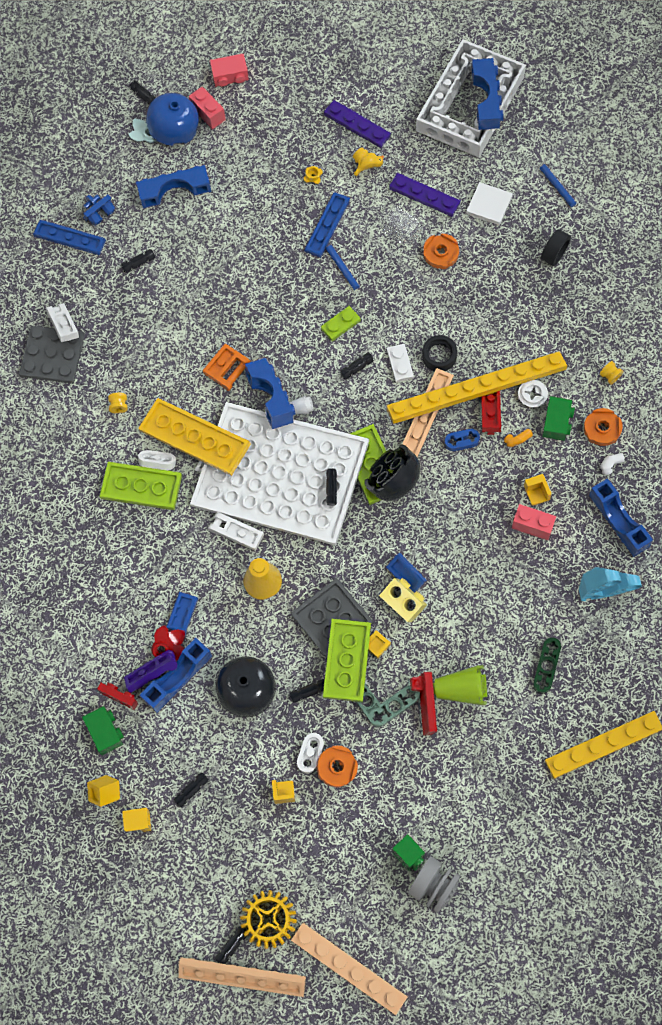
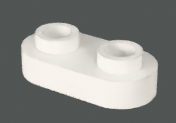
[138,450,176,471]
[297,733,324,774]

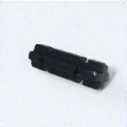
[130,80,156,105]
[121,249,155,273]
[340,353,374,379]
[326,468,337,506]
[289,679,325,703]
[174,772,208,807]
[215,926,246,964]

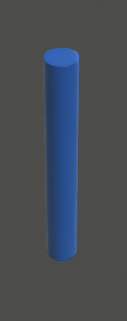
[540,164,577,207]
[326,245,360,290]

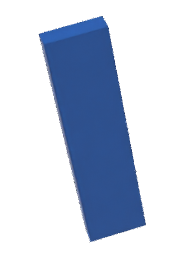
[304,192,350,258]
[33,220,106,256]

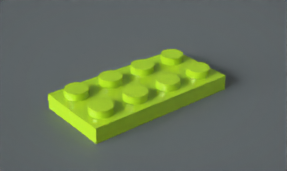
[350,424,393,505]
[100,462,182,510]
[323,619,371,702]

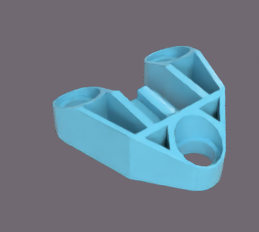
[579,567,642,601]

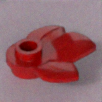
[151,625,185,660]

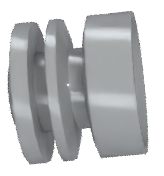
[408,856,461,913]

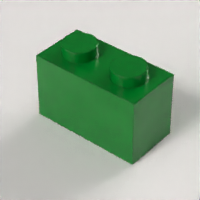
[542,396,575,441]
[82,706,124,756]
[392,834,425,872]

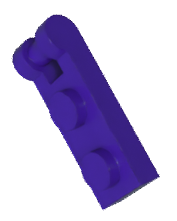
[124,650,177,693]

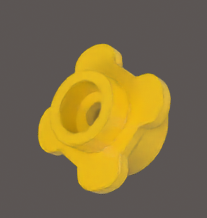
[303,166,323,184]

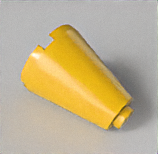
[243,558,282,600]

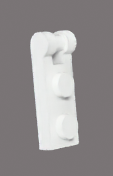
[46,303,79,342]
[208,512,264,551]

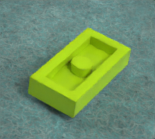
[321,306,361,342]

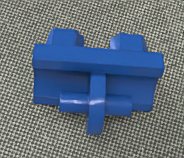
[83,194,115,226]

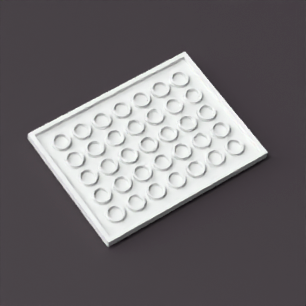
[190,402,369,546]

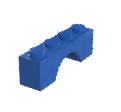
[471,58,503,130]
[136,165,211,208]
[245,358,295,429]
[589,478,653,557]
[140,638,212,713]

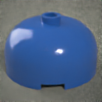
[146,93,199,146]

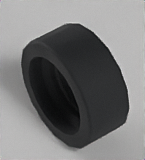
[541,229,571,266]
[422,335,458,371]

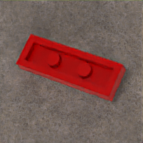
[481,391,501,435]
[410,672,437,736]

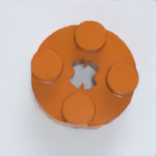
[423,234,459,270]
[584,408,623,446]
[316,746,358,787]

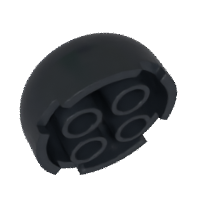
[365,444,421,501]
[216,656,276,718]

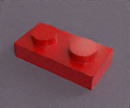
[97,682,138,710]

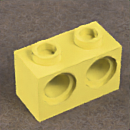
[379,578,427,622]

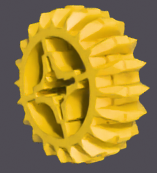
[240,890,297,949]

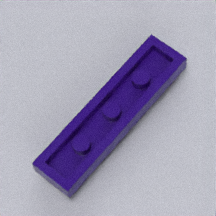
[324,100,391,148]
[389,172,461,217]

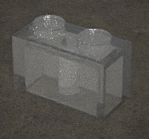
[381,204,423,246]

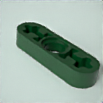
[533,638,561,694]

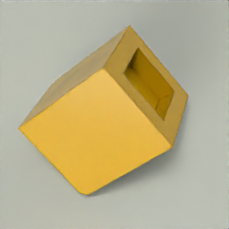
[524,474,551,506]
[87,775,120,807]
[272,780,295,804]
[122,808,151,832]

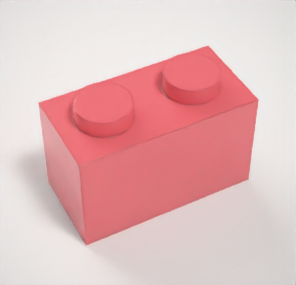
[210,53,249,87]
[189,86,226,130]
[512,504,556,541]

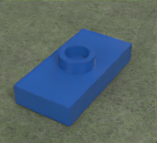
[386,553,427,593]
[167,592,198,635]

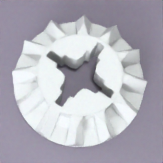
[518,380,548,409]

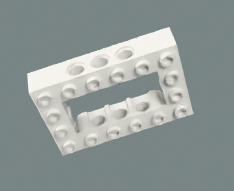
[416,39,526,158]

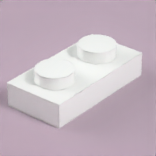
[387,344,414,383]

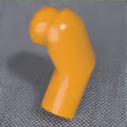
[504,429,533,447]

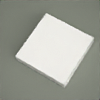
[466,182,513,225]

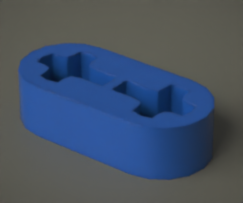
[444,429,480,451]

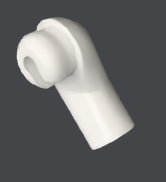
[600,453,624,475]

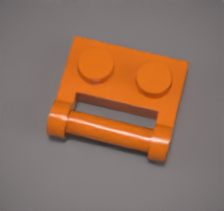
[203,343,251,391]

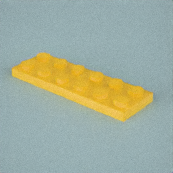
[138,398,251,476]

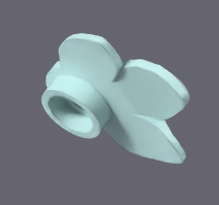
[129,119,157,143]

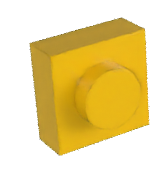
[368,630,391,659]

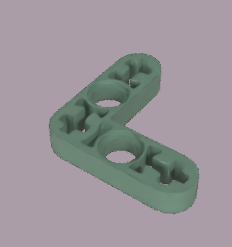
[356,684,420,727]

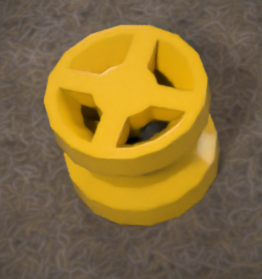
[600,361,624,385]
[108,392,128,414]

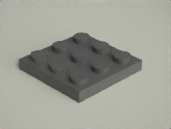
[19,325,85,384]
[291,578,373,658]

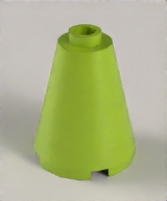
[433,665,487,705]

